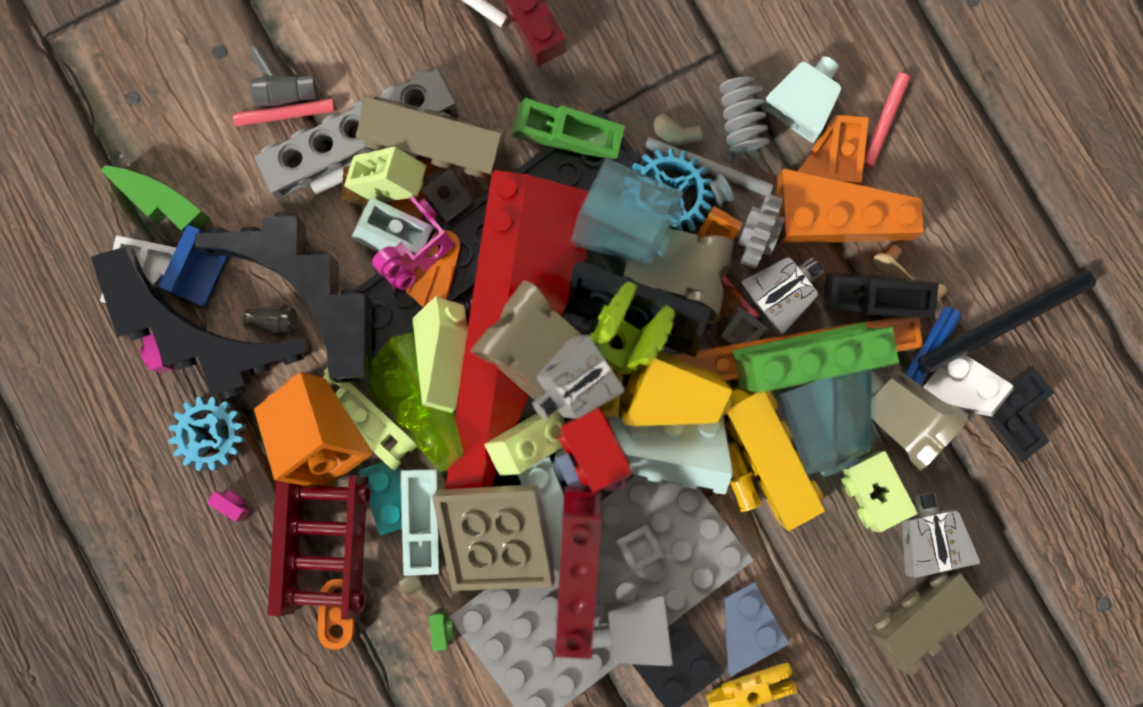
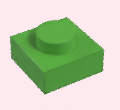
[429,611,455,651]

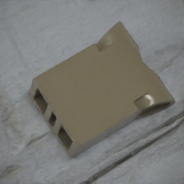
[624,222,735,324]
[471,281,581,400]

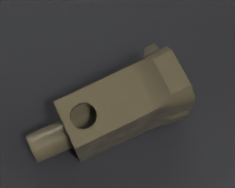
[852,368,969,471]

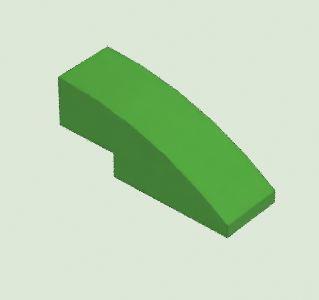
[511,98,625,159]
[101,165,210,232]

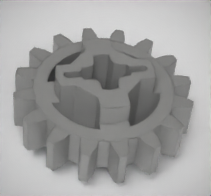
[738,193,785,269]

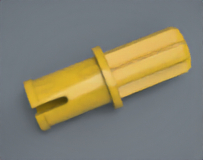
[728,442,762,512]

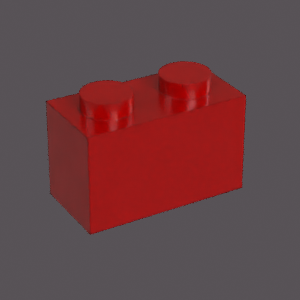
[558,406,633,493]

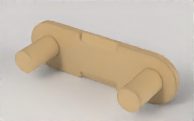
[873,245,947,313]

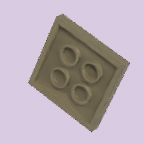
[432,484,556,591]

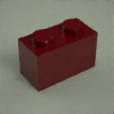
[504,0,566,67]

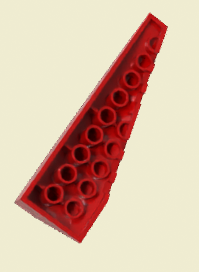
[445,170,596,490]

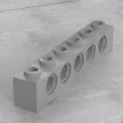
[254,68,458,200]

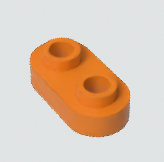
[318,578,355,650]

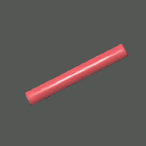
[864,73,911,168]
[233,98,335,127]

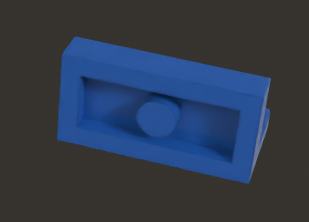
[158,225,229,307]

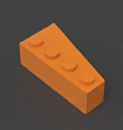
[776,169,923,244]

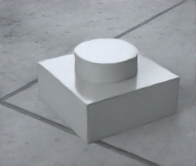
[616,524,664,572]

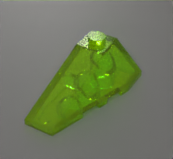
[366,332,464,473]

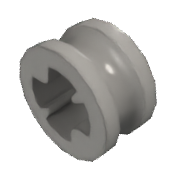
[706,174,734,209]

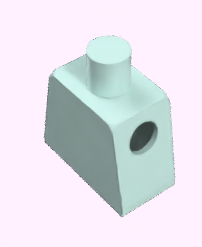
[761,56,842,143]

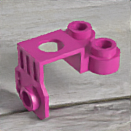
[372,196,455,290]

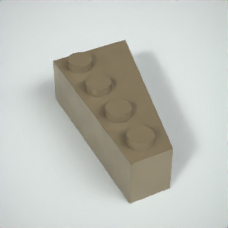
[356,95,507,177]

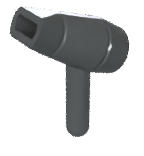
[249,45,317,107]

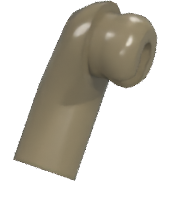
[653,115,702,147]

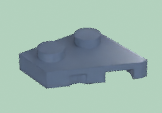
[723,581,789,676]

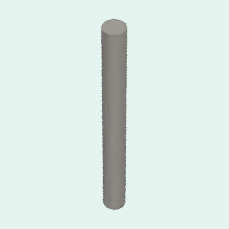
[644,137,774,196]

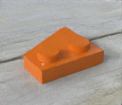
[797,115,869,185]

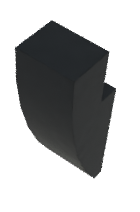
[823,272,939,318]

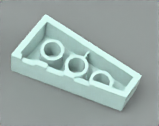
[607,414,732,495]

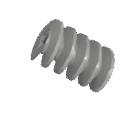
[719,76,770,152]

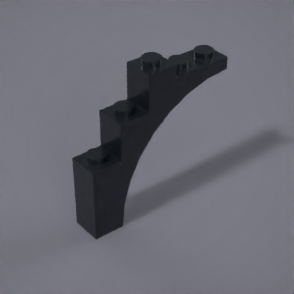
[195,212,372,383]
[91,246,311,399]

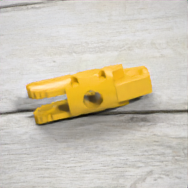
[705,663,798,707]

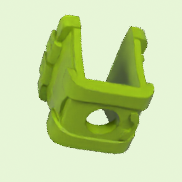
[589,282,675,374]

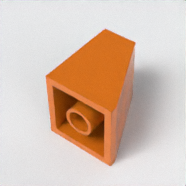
[254,372,372,486]

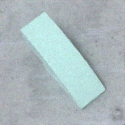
[401,469,439,576]

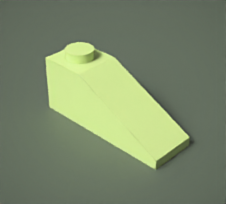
[412,296,468,413]

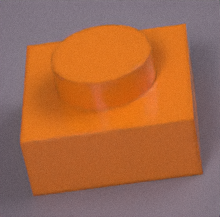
[697,206,743,240]

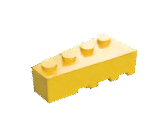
[725,384,825,531]

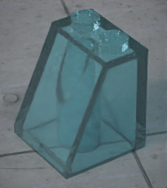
[570,158,684,265]
[777,369,872,477]

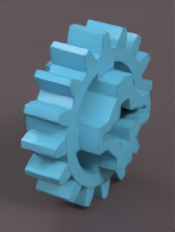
[168,397,246,471]

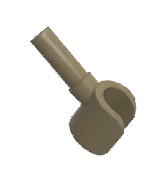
[399,575,442,612]

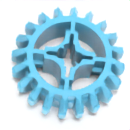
[623,148,714,233]

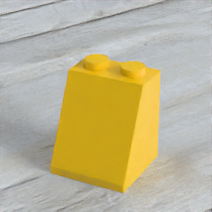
[619,351,733,426]

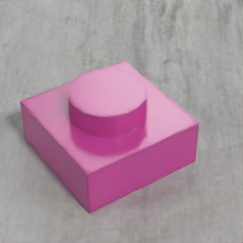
[141,334,173,373]
[207,489,252,522]

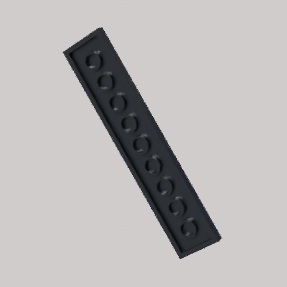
[356,107,641,363]

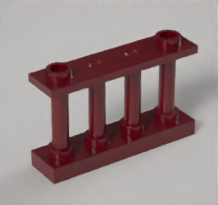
[267,476,371,620]
[555,486,601,660]

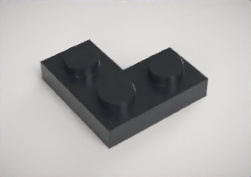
[981,366,1054,462]

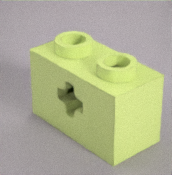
[344,147,427,202]
[484,411,565,475]
[841,451,918,532]

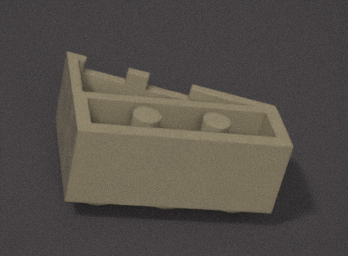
[868,571,986,676]

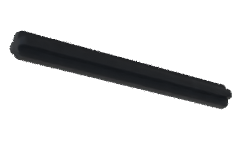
[917,270,1096,374]

